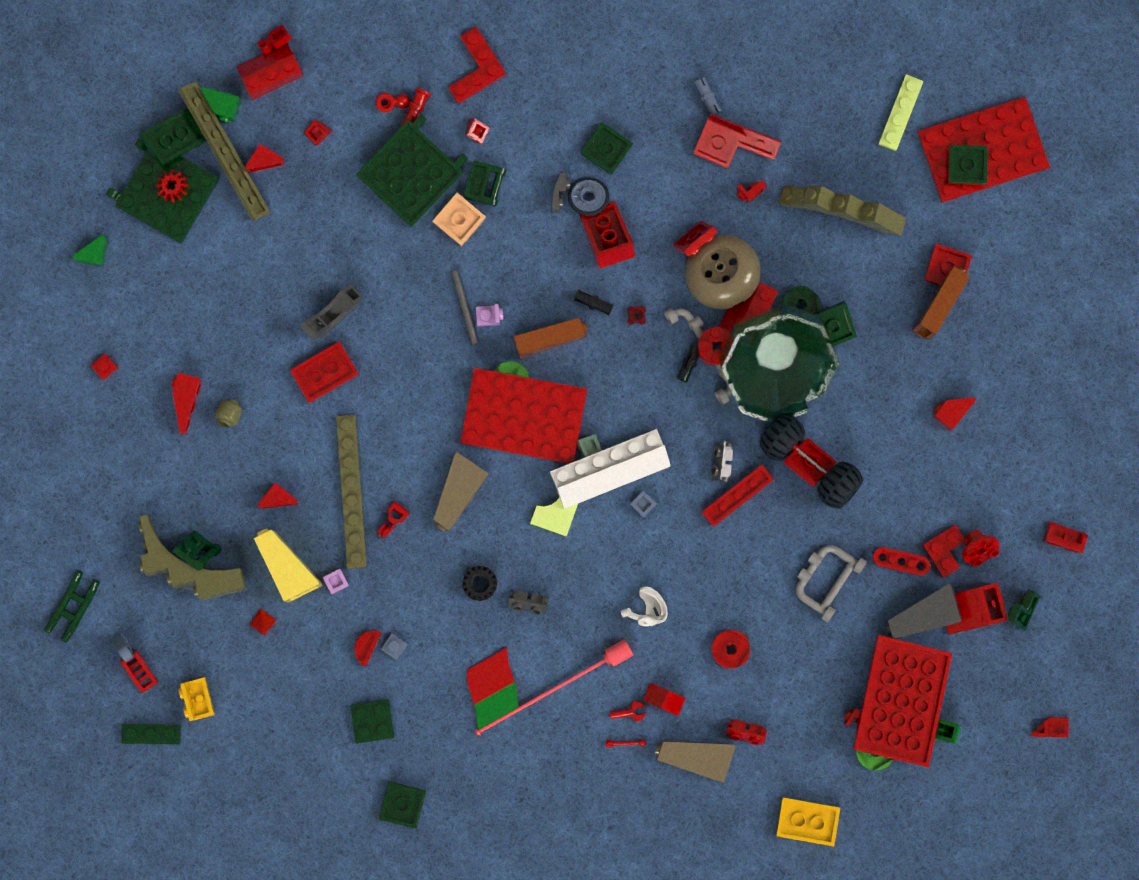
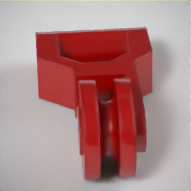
[376,501,410,539]

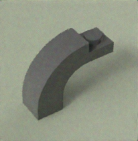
[300,284,364,340]

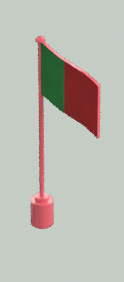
[467,639,634,736]

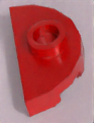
[354,630,382,667]

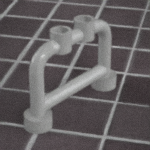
[796,545,867,623]

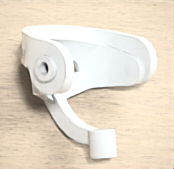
[621,587,668,627]

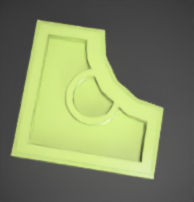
[530,498,578,537]

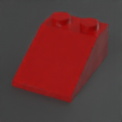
[579,201,635,269]

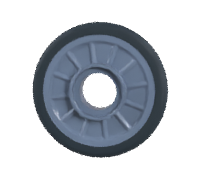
[568,177,609,216]

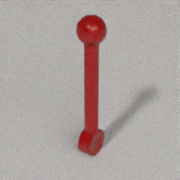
[606,739,646,748]

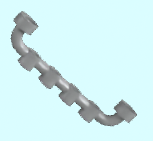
[664,308,735,405]

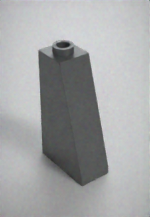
[886,584,962,639]

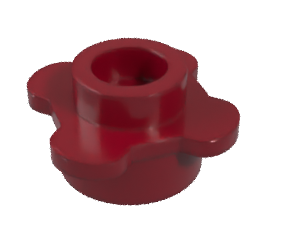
[627,306,646,325]

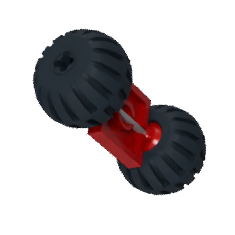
[760,414,863,509]

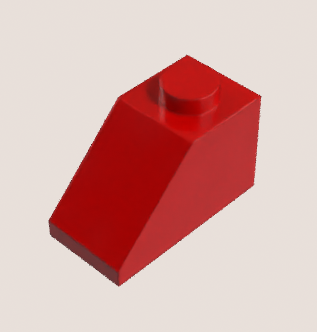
[933,397,977,431]

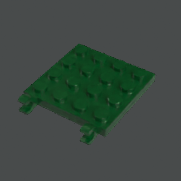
[356,114,468,228]
[106,138,220,244]

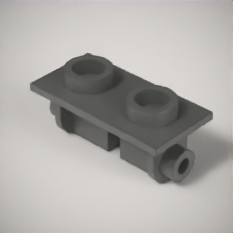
[711,442,734,482]
[508,590,549,615]

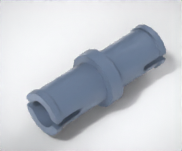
[694,77,722,115]

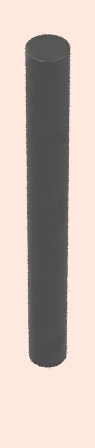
[451,271,479,345]

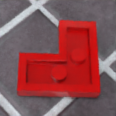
[923,525,964,578]

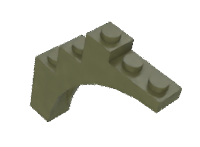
[779,185,906,236]
[138,515,247,602]

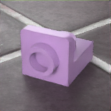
[476,304,503,327]

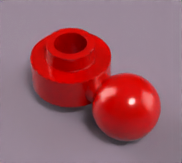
[375,92,410,112]

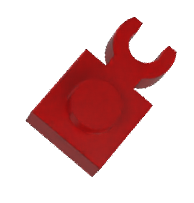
[257,24,292,55]

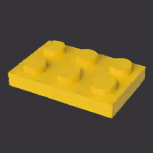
[776,797,840,846]

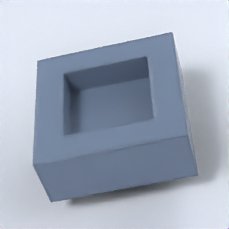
[630,491,657,518]
[381,634,408,660]

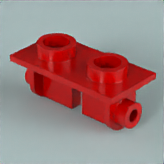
[725,719,767,745]

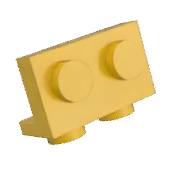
[178,677,215,721]

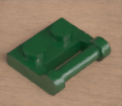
[464,160,507,207]
[173,530,221,571]

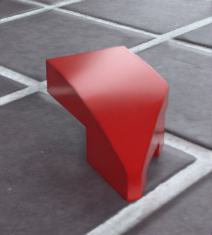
[1031,717,1069,737]

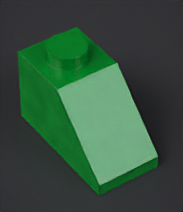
[201,87,241,123]

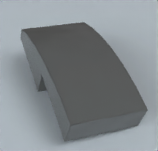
[552,172,570,214]

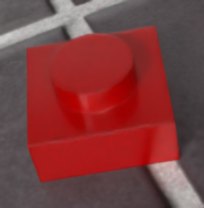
[91,354,118,380]

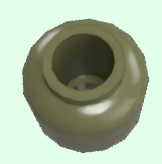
[214,399,243,428]

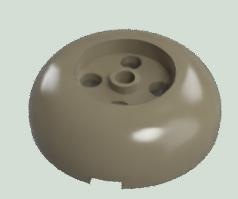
[685,234,761,309]

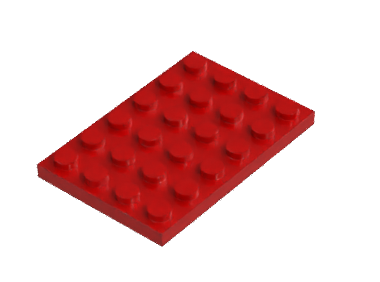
[917,97,1050,203]
[460,368,587,464]
[853,635,953,767]

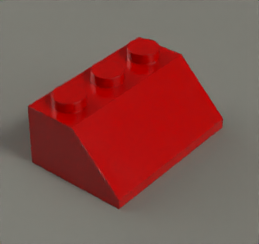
[236,43,303,100]
[719,282,778,345]

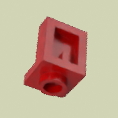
[736,180,767,204]
[843,708,860,727]

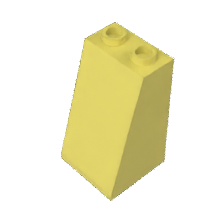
[254,529,323,603]

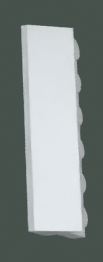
[550,429,670,509]

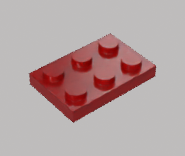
[290,341,359,404]

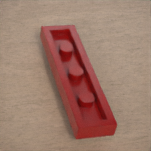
[709,114,781,160]
[702,465,774,527]

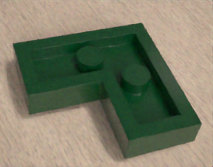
[1007,589,1040,631]

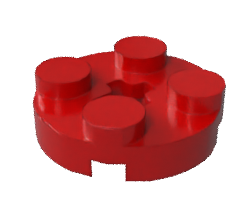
[697,326,736,366]
[712,630,750,668]

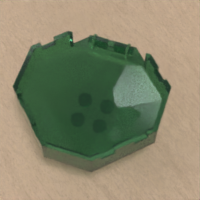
[719,304,840,423]

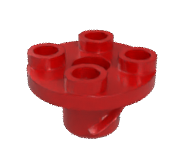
[962,530,1000,567]

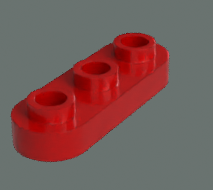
[872,547,930,576]

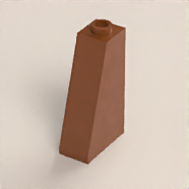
[912,267,970,341]
[514,318,588,360]

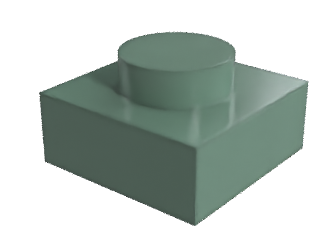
[577,434,602,458]

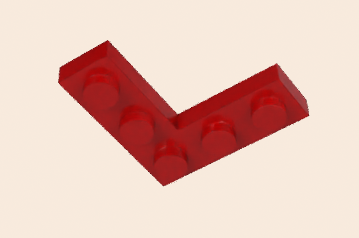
[448,27,506,104]

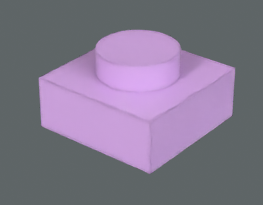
[323,569,349,595]

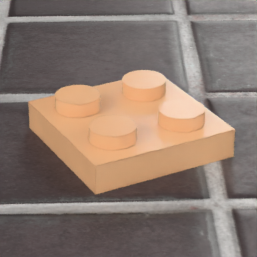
[432,193,486,247]

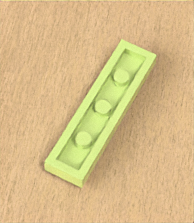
[878,74,924,151]

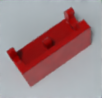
[1043,521,1088,554]

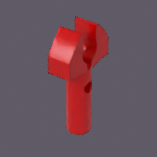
[609,702,646,722]

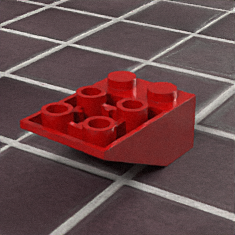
[946,583,1008,635]

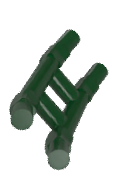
[44,570,100,643]

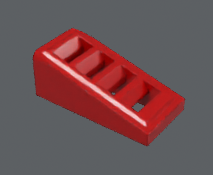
[120,649,158,693]

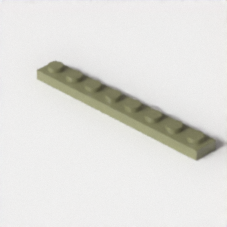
[178,82,270,222]
[336,415,367,569]

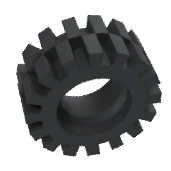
[462,566,497,601]

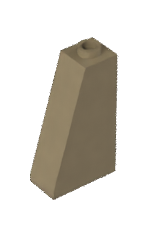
[433,452,489,532]
[654,741,736,783]

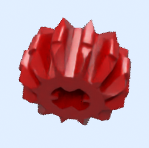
[156,170,189,203]

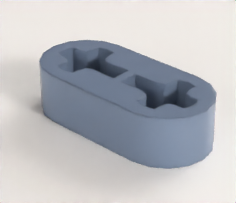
[113,633,135,662]

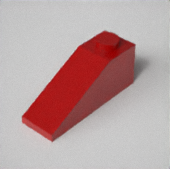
[171,373,202,435]

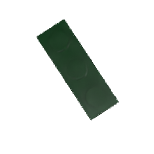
[121,724,181,745]

